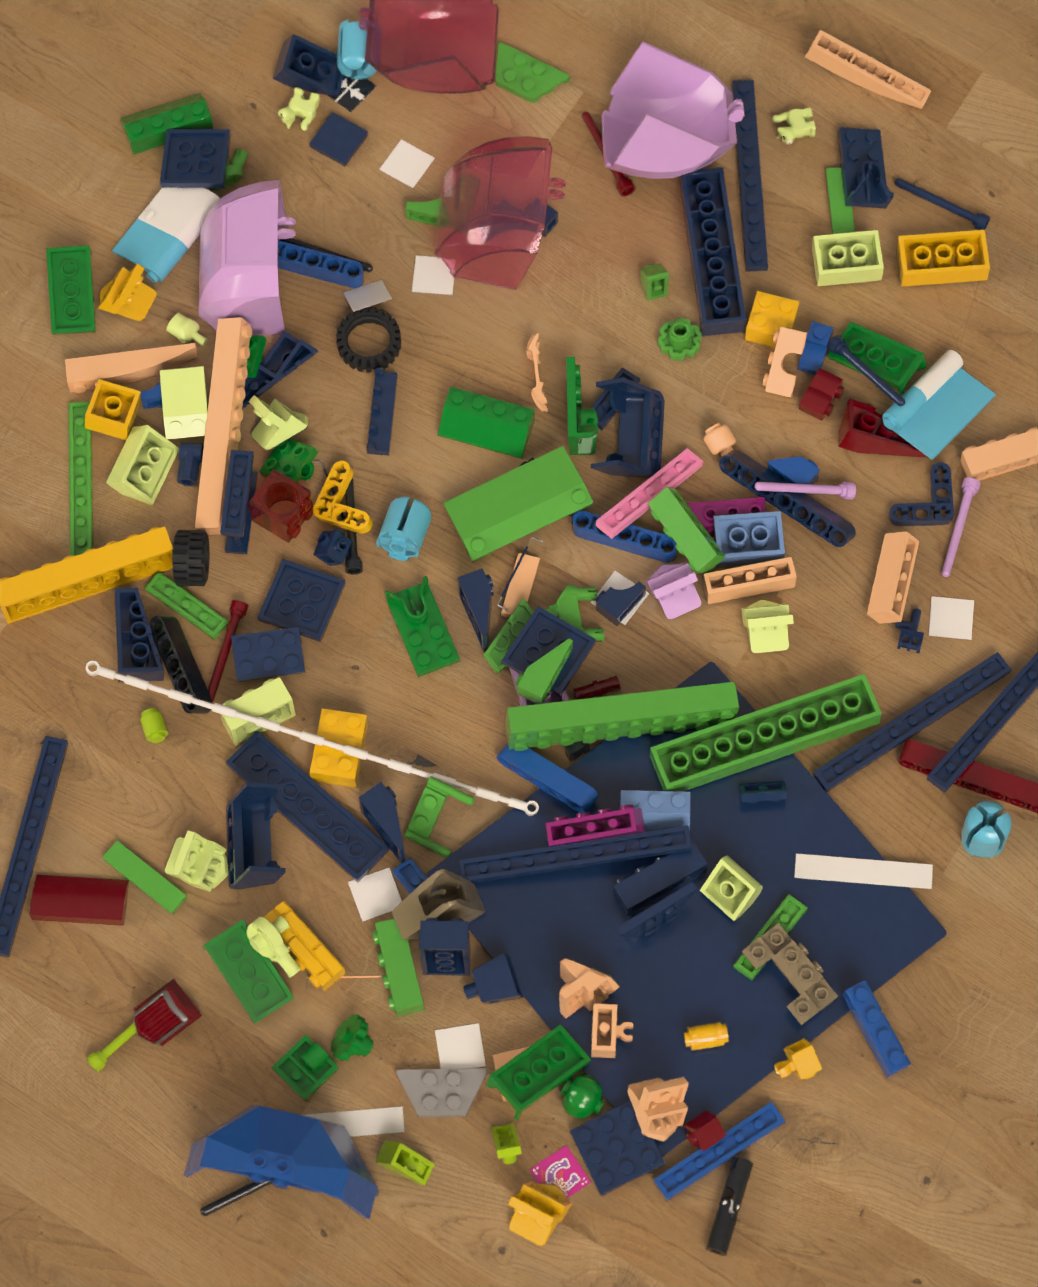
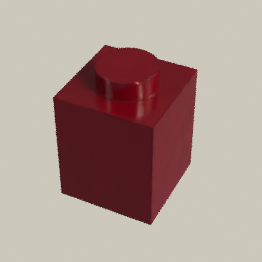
[683,1110,727,1152]

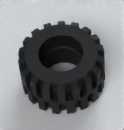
[172,530,210,587]

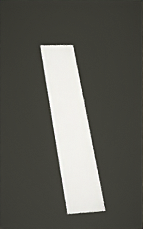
[795,854,933,889]
[302,1106,404,1137]

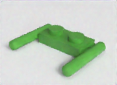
[404,776,475,858]

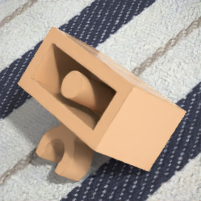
[591,1004,633,1058]

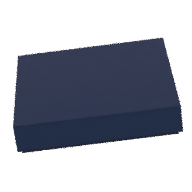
[309,112,368,166]

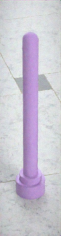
[941,477,981,577]
[755,482,856,500]

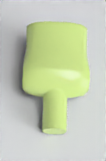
[166,312,208,346]

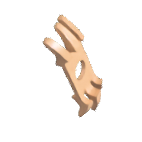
[526,333,548,412]

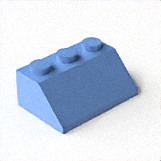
[713,511,785,567]
[620,790,690,832]

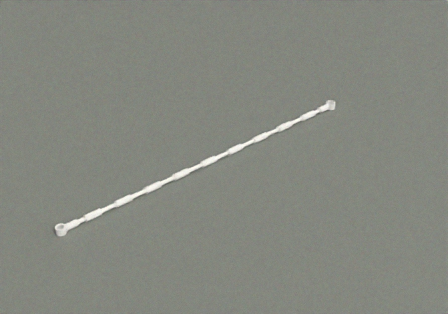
[86,661,539,816]

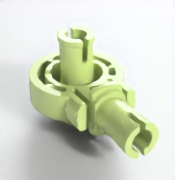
[246,916,301,978]

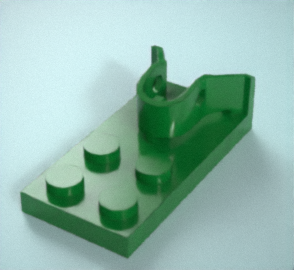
[46,245,96,335]
[827,322,927,396]
[566,357,599,456]
[385,576,460,677]
[202,919,294,1024]
[486,1024,591,1121]

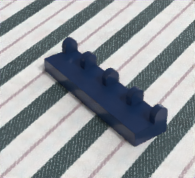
[367,368,398,456]

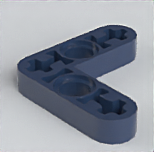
[888,462,954,526]

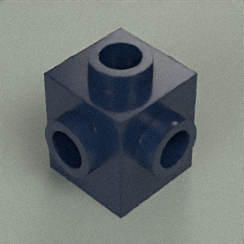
[313,529,352,566]

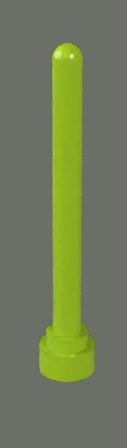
[86,1023,136,1072]

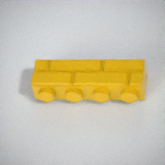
[264,901,345,991]

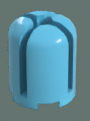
[337,18,380,79]
[376,496,431,561]
[961,801,1012,859]

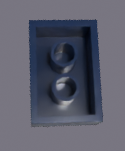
[231,627,306,682]

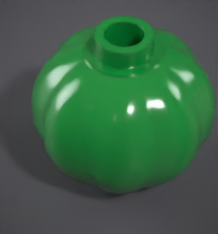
[560,1075,605,1119]

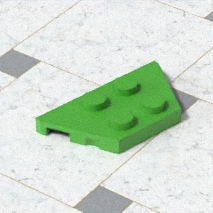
[496,41,570,103]

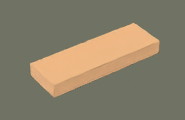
[501,553,540,617]

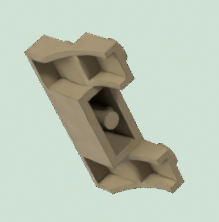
[742,923,838,1026]

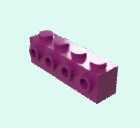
[687,497,766,537]
[546,805,645,846]

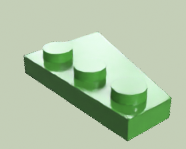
[483,598,534,674]

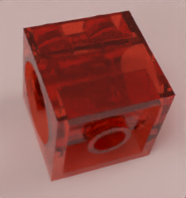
[248,469,314,543]

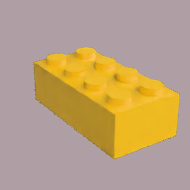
[896,230,990,287]

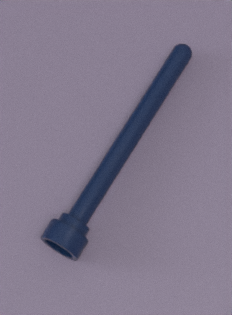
[895,178,990,230]
[827,335,905,406]

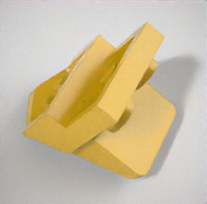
[98,264,157,321]
[508,1181,572,1246]

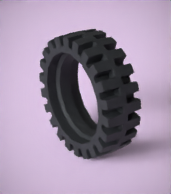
[336,307,401,373]

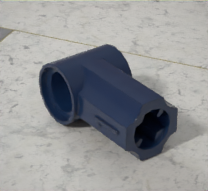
[177,441,204,486]

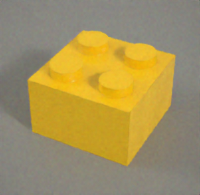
[745,291,800,348]
[85,379,141,440]

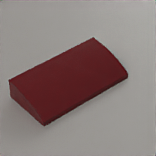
[29,875,129,926]

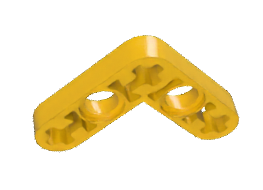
[313,461,373,534]

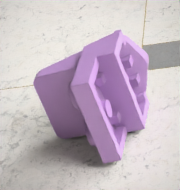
[645,562,701,619]

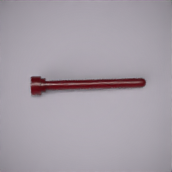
[582,112,636,197]
[208,600,249,702]

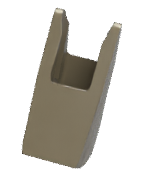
[392,869,486,940]

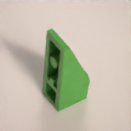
[515,639,573,704]

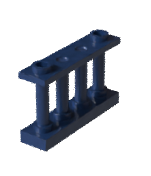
[220,450,258,554]

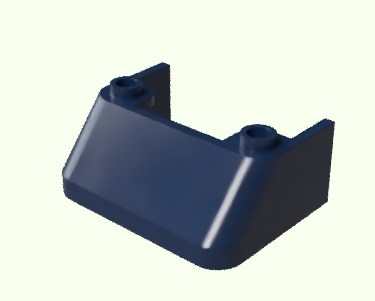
[591,378,665,478]
[226,782,286,889]

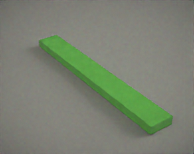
[69,401,93,556]

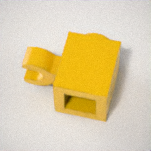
[774,1038,822,1080]

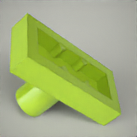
[491,1123,522,1164]

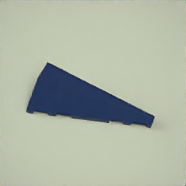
[242,331,318,409]

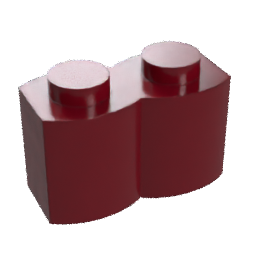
[799,368,845,421]

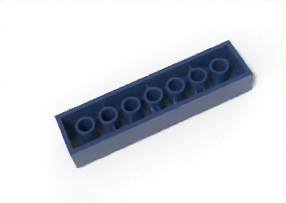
[680,167,746,336]

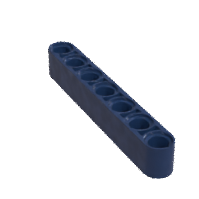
[719,450,856,547]

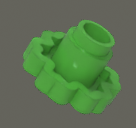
[658,318,702,361]

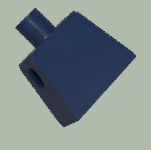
[463,953,523,1004]

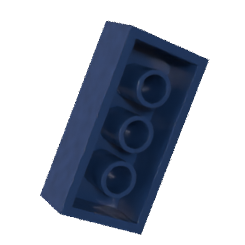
[419,918,471,976]

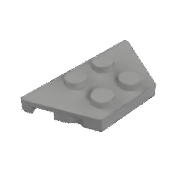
[396,1068,487,1118]

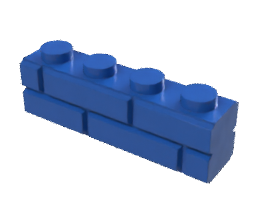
[841,980,911,1078]

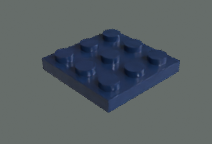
[160,129,231,188]
[258,559,346,642]
[502,606,596,697]
[570,1101,666,1196]

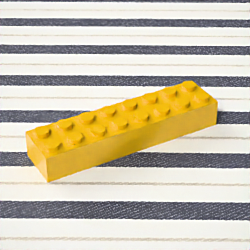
[0,526,173,624]

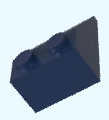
[273,34,344,97]
[457,568,494,652]
[359,782,405,864]

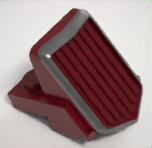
[133,978,202,1047]

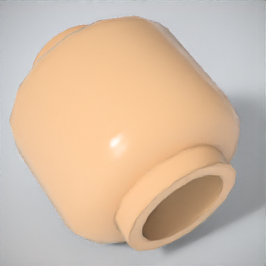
[703,423,736,457]

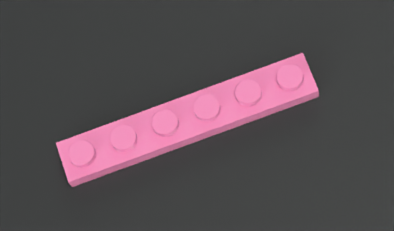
[596,448,703,539]

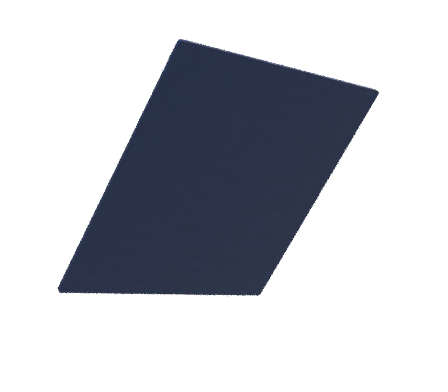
[427,662,946,1158]

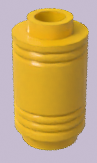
[684,1022,729,1051]

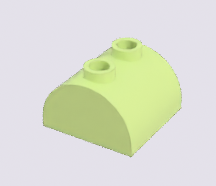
[700,855,763,921]

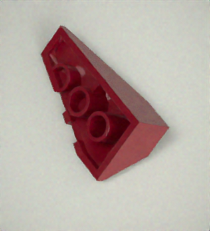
[838,398,928,458]

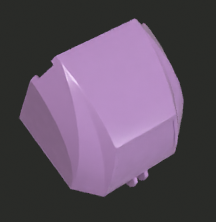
[602,41,744,179]
[198,180,296,335]

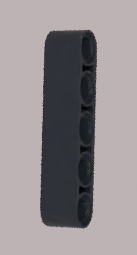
[149,616,212,714]

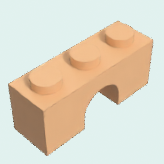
[763,326,808,397]

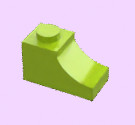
[375,1140,435,1186]

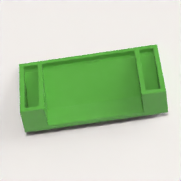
[443,446,594,563]

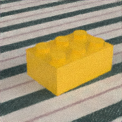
[310,708,368,788]

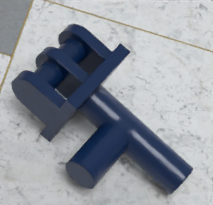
[895,609,924,653]

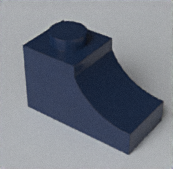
[596,582,646,626]

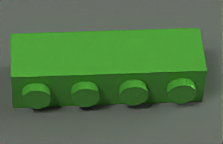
[648,486,726,574]
[372,919,424,1017]

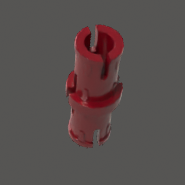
[573,676,621,700]

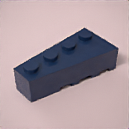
[115,588,164,682]

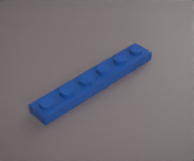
[653,1102,785,1201]

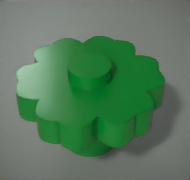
[331,1014,374,1061]

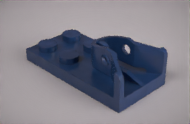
[837,127,894,209]

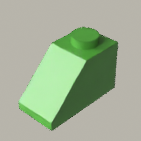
[640,263,669,301]

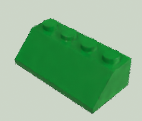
[120,93,214,155]
[438,387,535,459]

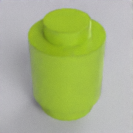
[140,708,168,743]

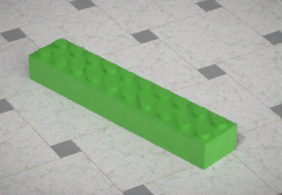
[650,674,882,792]
[505,682,739,751]

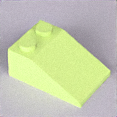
[160,366,208,439]

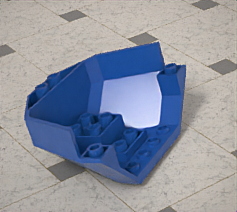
[183,1105,379,1219]

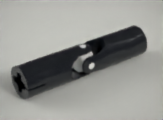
[706,1157,753,1256]

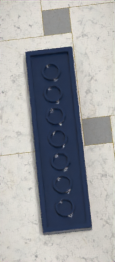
[226,730,390,883]

